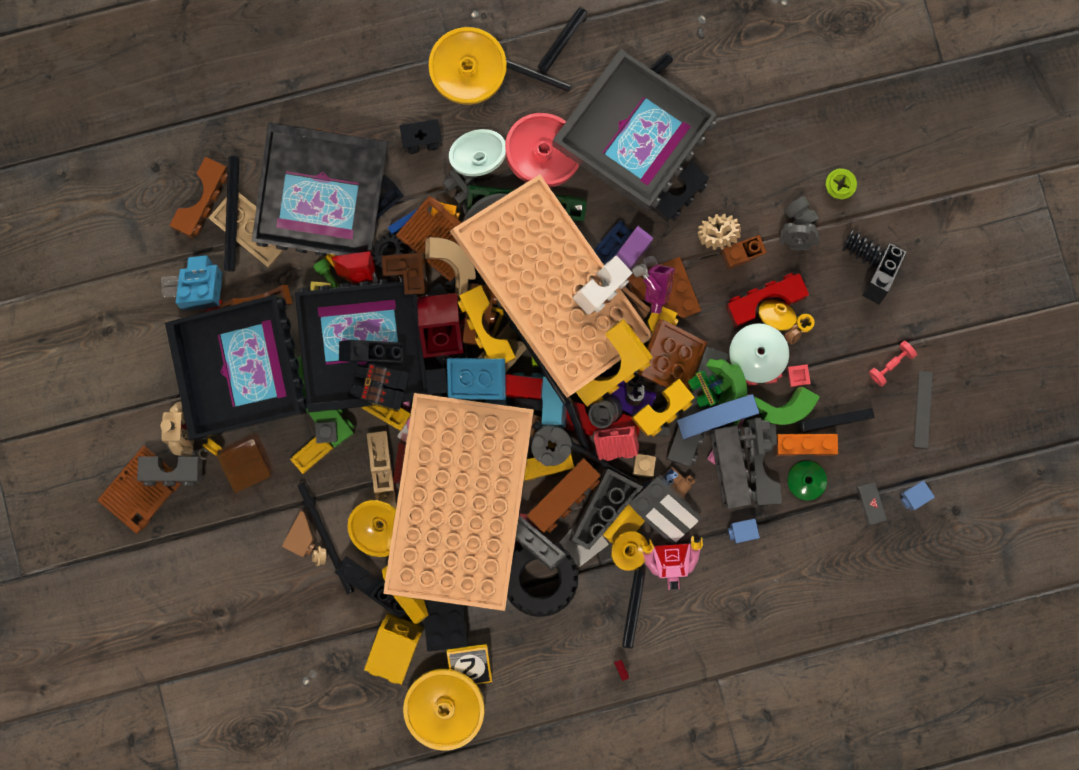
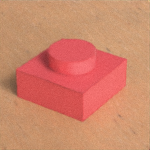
[787,364,811,387]

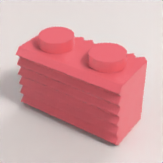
[594,426,639,461]

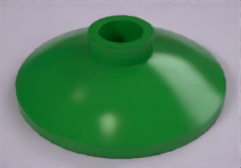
[787,461,827,501]

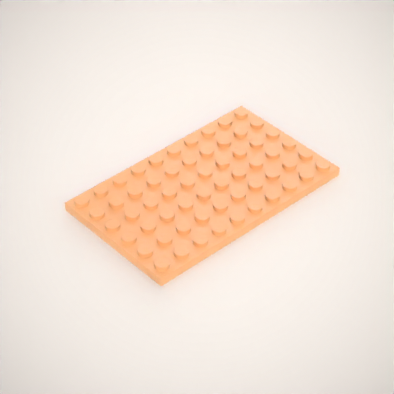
[450,175,653,398]
[383,393,534,611]

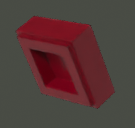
[613,659,629,681]

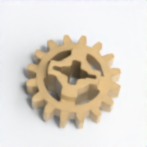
[698,214,741,250]

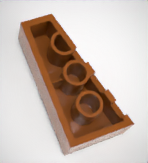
[526,458,601,534]

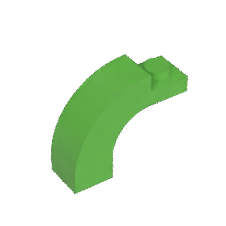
[706,359,747,426]
[754,387,820,425]

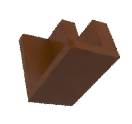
[382,253,427,294]

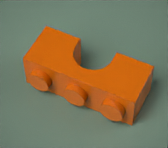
[775,434,838,456]

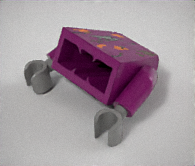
[633,256,675,314]

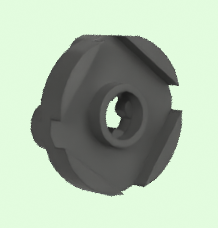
[780,223,820,250]
[531,425,572,466]

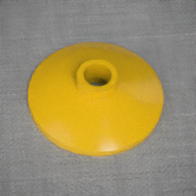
[758,299,797,330]
[611,531,648,571]

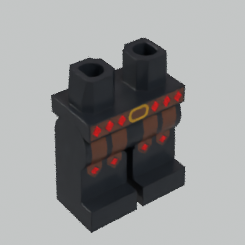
[350,364,409,412]

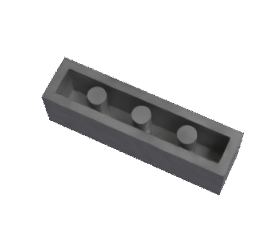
[709,425,752,509]

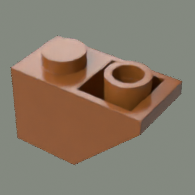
[721,235,767,271]

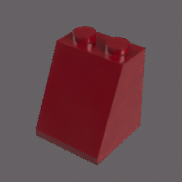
[417,293,463,358]

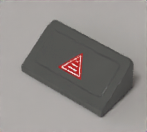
[856,482,887,526]

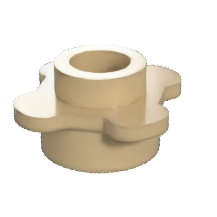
[312,546,326,566]

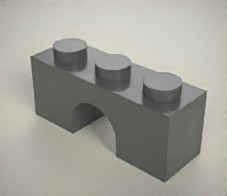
[137,457,203,487]

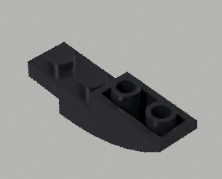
[334,556,405,619]

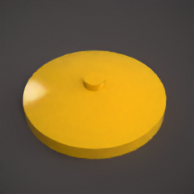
[429,27,506,105]
[403,669,485,750]

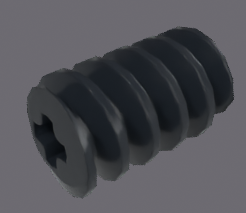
[842,228,887,268]

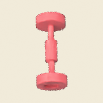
[869,341,917,387]

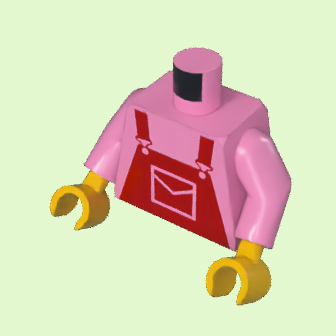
[640,536,703,590]

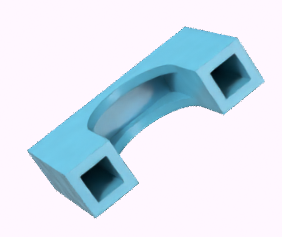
[485,373,567,428]

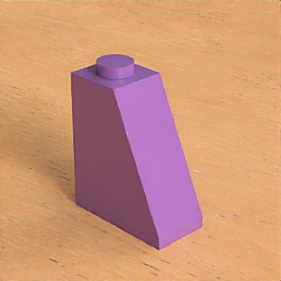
[616,226,653,271]

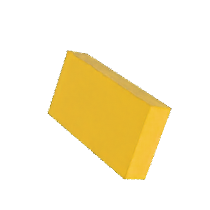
[290,437,334,474]

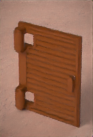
[396,196,462,281]
[97,445,182,534]

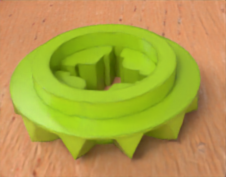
[825,169,857,200]

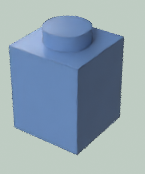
[900,480,935,511]
[728,519,760,544]

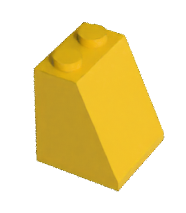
[364,613,425,685]

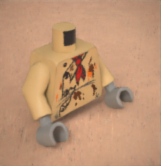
[160,402,207,460]

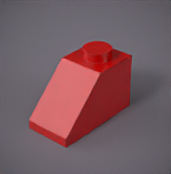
[332,251,375,284]

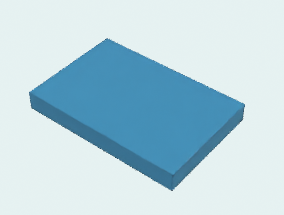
[447,358,506,400]

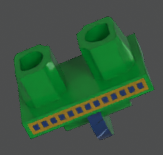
[688,371,724,407]

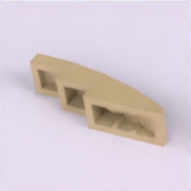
[367,431,397,509]

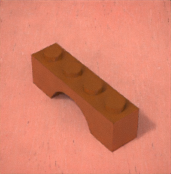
[169,157,228,240]

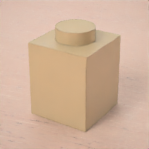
[632,454,656,478]

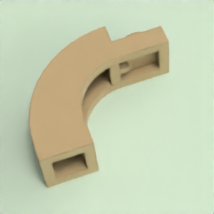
[425,237,476,300]

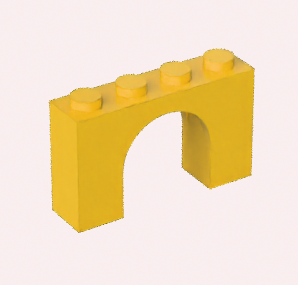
[576,319,653,406]

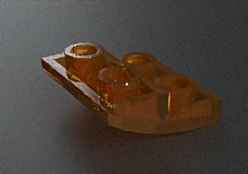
[217,438,271,494]

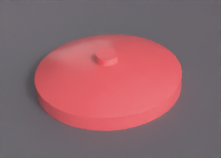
[505,113,579,187]

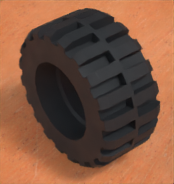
[507,542,579,617]

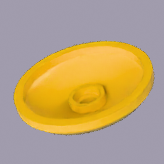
[347,500,396,557]

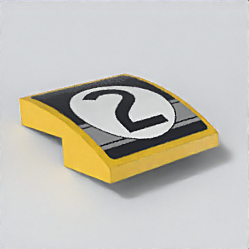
[447,644,492,684]

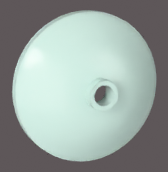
[449,129,506,176]
[729,324,789,383]

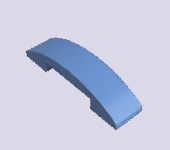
[677,394,759,439]

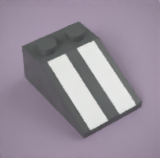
[629,474,702,545]

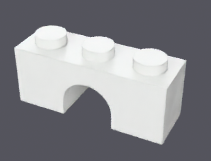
[572,255,632,315]

